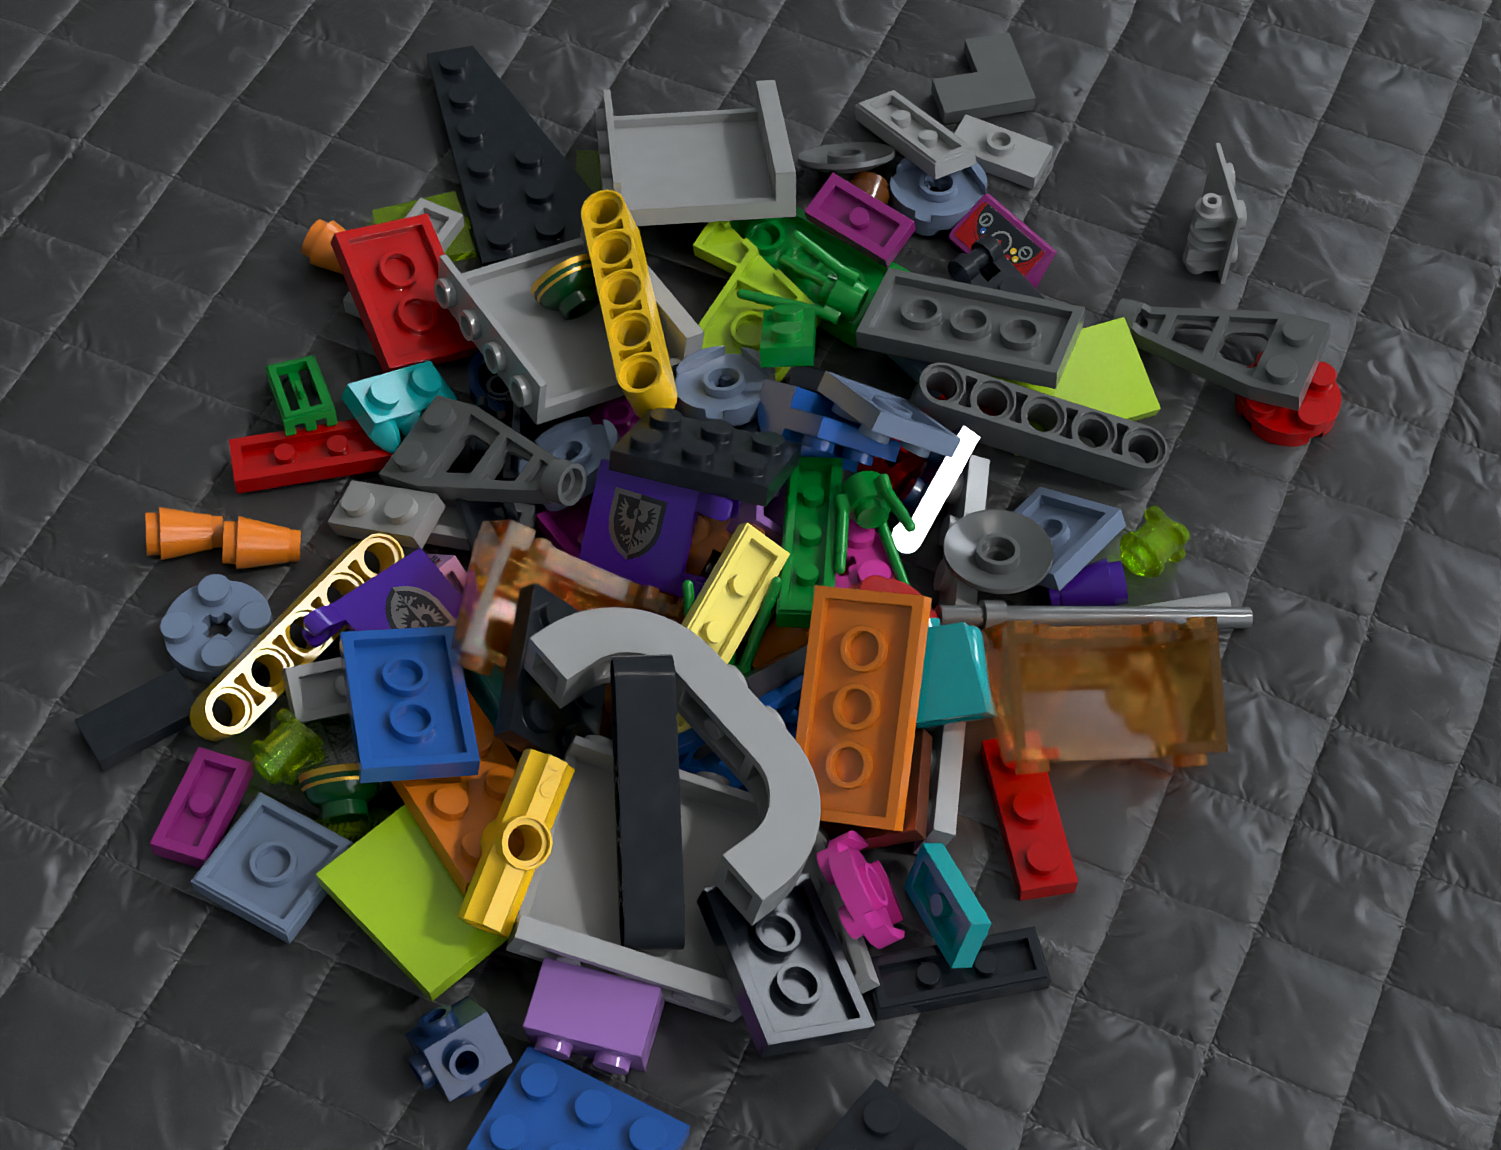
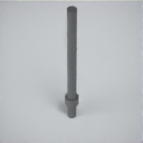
[936,600,1253,633]

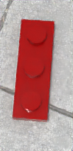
[229,419,393,494]
[980,732,1078,901]

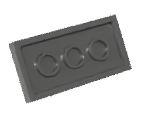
[856,268,1085,389]

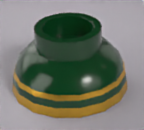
[531,254,600,320]
[298,763,381,823]

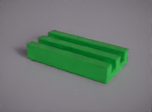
[264,355,338,436]

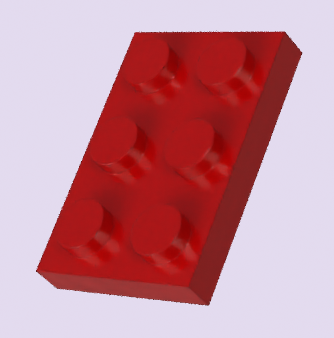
[330,213,479,374]

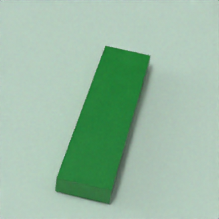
[776,457,843,628]

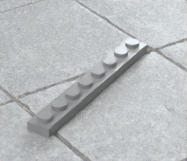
[913,454,990,854]

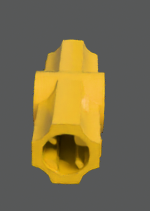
[456,749,575,938]

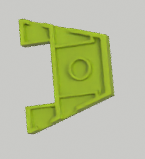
[674,221,822,382]

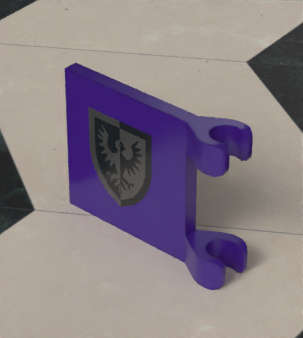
[577,459,741,600]
[301,548,489,649]

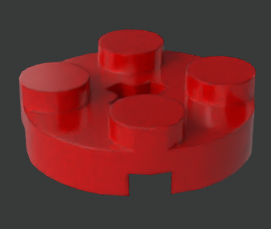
[1235,351,1341,447]

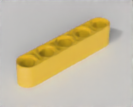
[581,189,677,418]
[190,533,404,741]

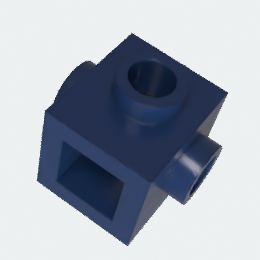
[405,996,513,1102]

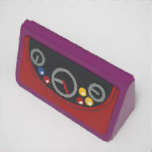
[948,194,1057,289]

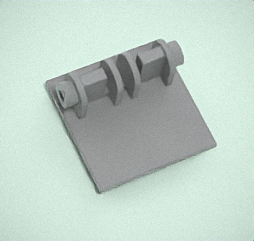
[1183,143,1247,284]

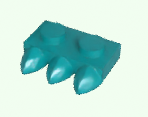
[341,361,457,454]

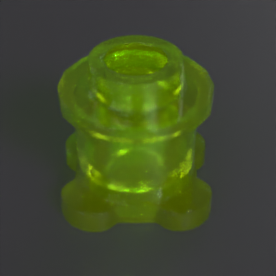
[1119,506,1190,578]
[251,708,325,785]

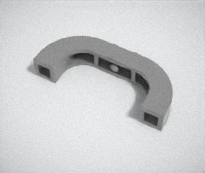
[524,607,821,925]

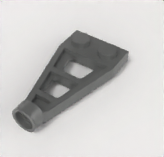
[1113,298,1331,411]
[379,395,586,506]

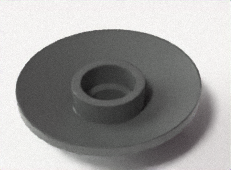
[798,142,895,181]
[943,509,1054,594]

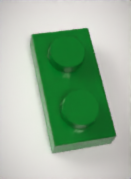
[760,303,816,368]

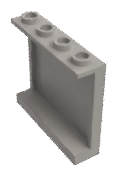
[595,80,796,226]
[434,223,704,425]
[506,735,759,1022]

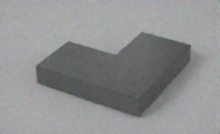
[931,32,1036,124]

